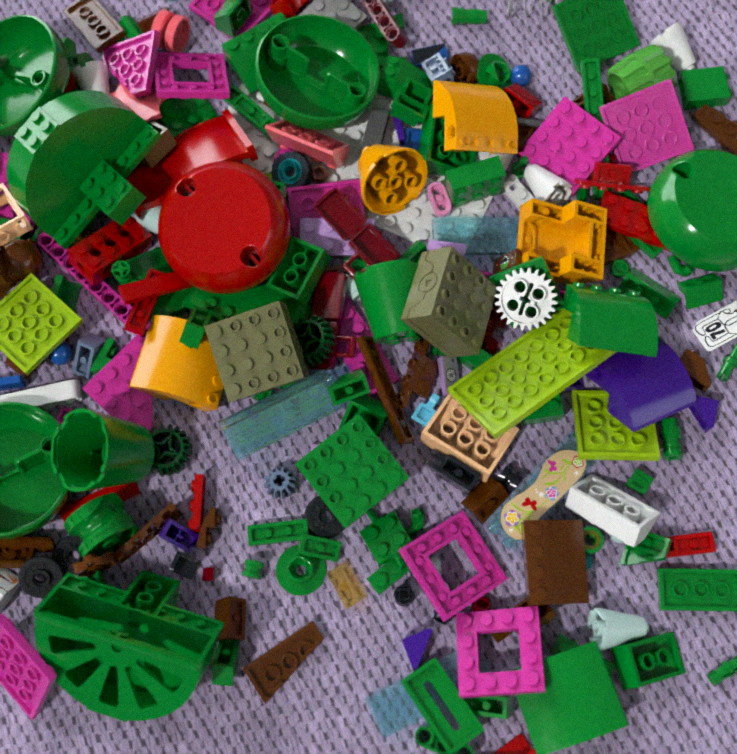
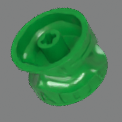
[64,493,139,558]

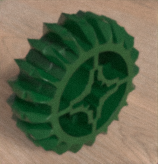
[293,315,337,367]
[150,424,193,477]

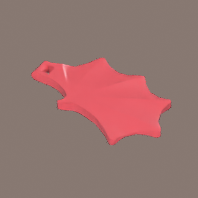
[108,74,166,122]

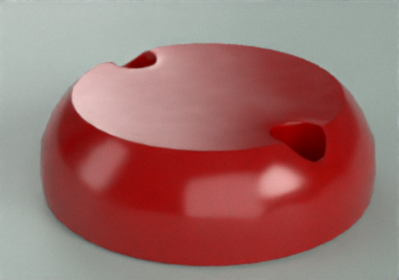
[158,161,291,294]

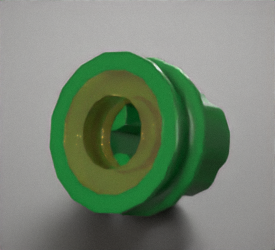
[583,527,604,554]

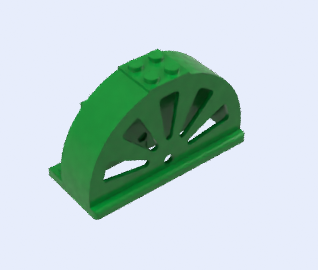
[7,90,162,250]
[33,569,225,722]

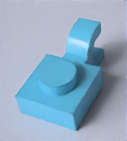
[411,393,441,427]

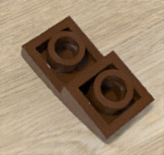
[197,507,222,550]

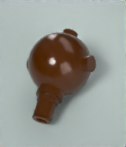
[0,239,43,298]

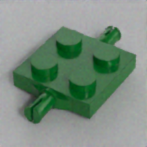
[359,509,412,570]

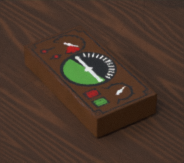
[493,249,522,274]

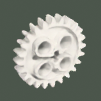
[494,267,558,331]

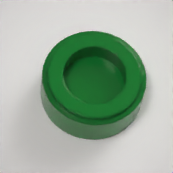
[610,259,629,278]

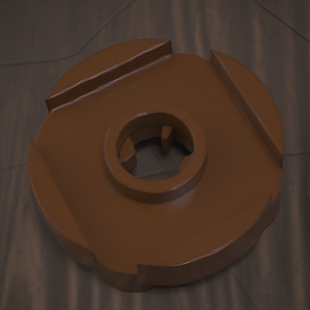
[72,552,115,577]

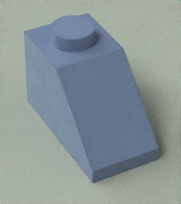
[72,332,106,380]

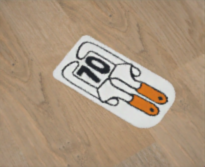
[693,300,737,351]

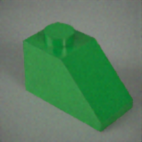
[179,306,213,349]
[327,369,370,406]
[212,639,240,686]
[466,695,515,719]

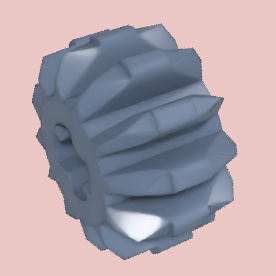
[263,466,297,499]

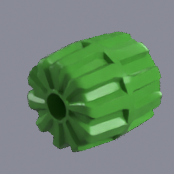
[607,44,677,100]

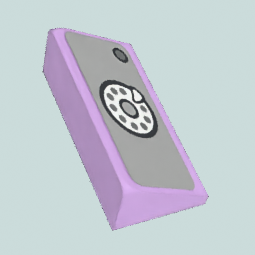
[437,356,460,396]

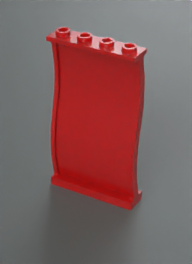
[126,109,258,217]

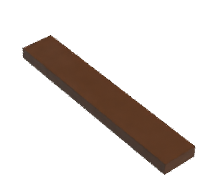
[356,336,415,445]

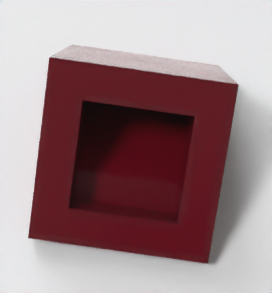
[202,567,215,581]

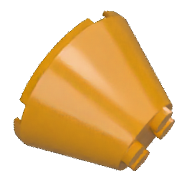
[358,144,428,215]

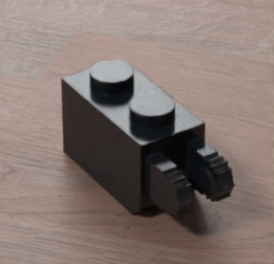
[424,450,481,496]

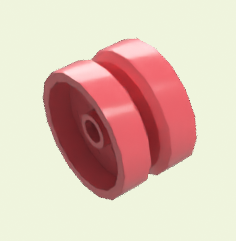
[151,9,191,53]

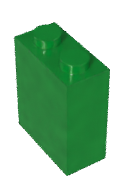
[677,66,732,110]

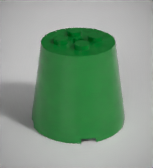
[354,259,423,346]
[51,409,155,492]

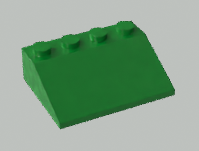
[221,12,286,95]
[419,99,477,176]
[111,247,194,322]

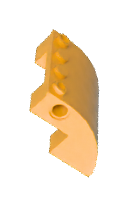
[433,80,518,155]
[517,198,607,284]
[129,315,224,411]

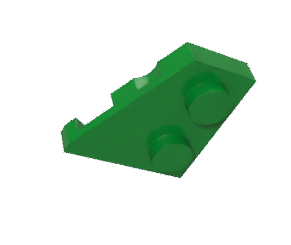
[619,532,672,566]

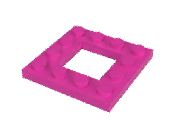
[154,52,230,100]
[398,510,508,622]
[456,606,546,699]

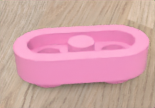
[427,182,452,217]

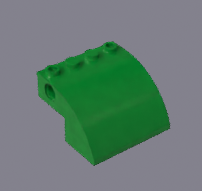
[562,281,658,357]

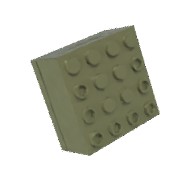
[401,246,497,358]
[204,301,310,402]

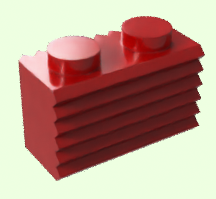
[504,83,543,119]

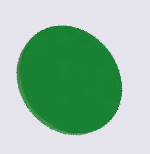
[476,53,512,91]
[276,545,326,596]

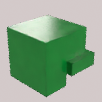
[389,77,433,127]

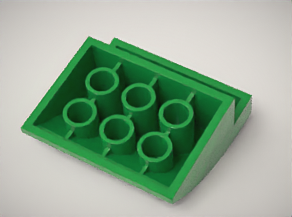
[510,640,629,754]

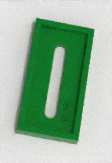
[400,657,485,754]

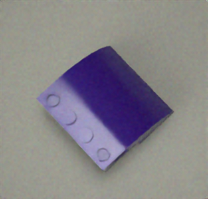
[586,337,697,432]

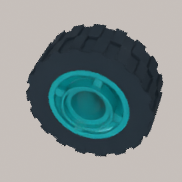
[271,151,313,192]

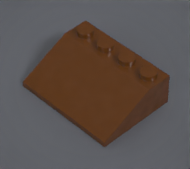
[521,520,589,606]

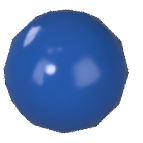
[510,64,532,87]
[49,342,72,365]

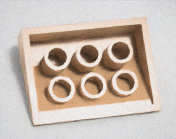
[419,394,519,483]

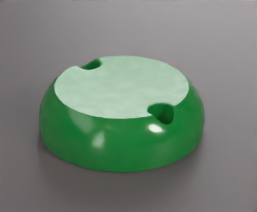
[0,14,70,137]
[255,15,380,130]
[647,149,737,272]
[0,402,72,540]

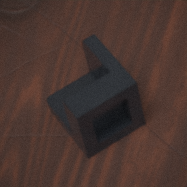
[169,551,200,580]

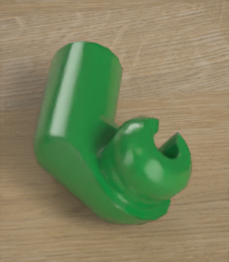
[512,156,529,180]
[667,255,694,277]
[405,508,425,538]

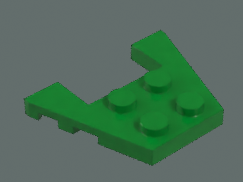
[357,13,407,67]

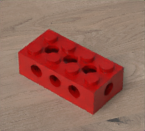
[68,216,152,287]

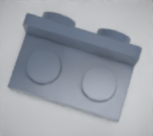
[421,53,456,84]

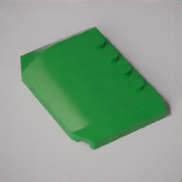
[183,264,312,324]

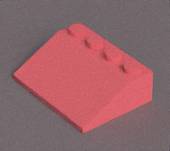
[265,120,350,169]

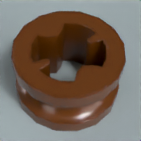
[312,165,328,184]

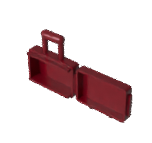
[314,188,401,280]
[307,271,357,371]

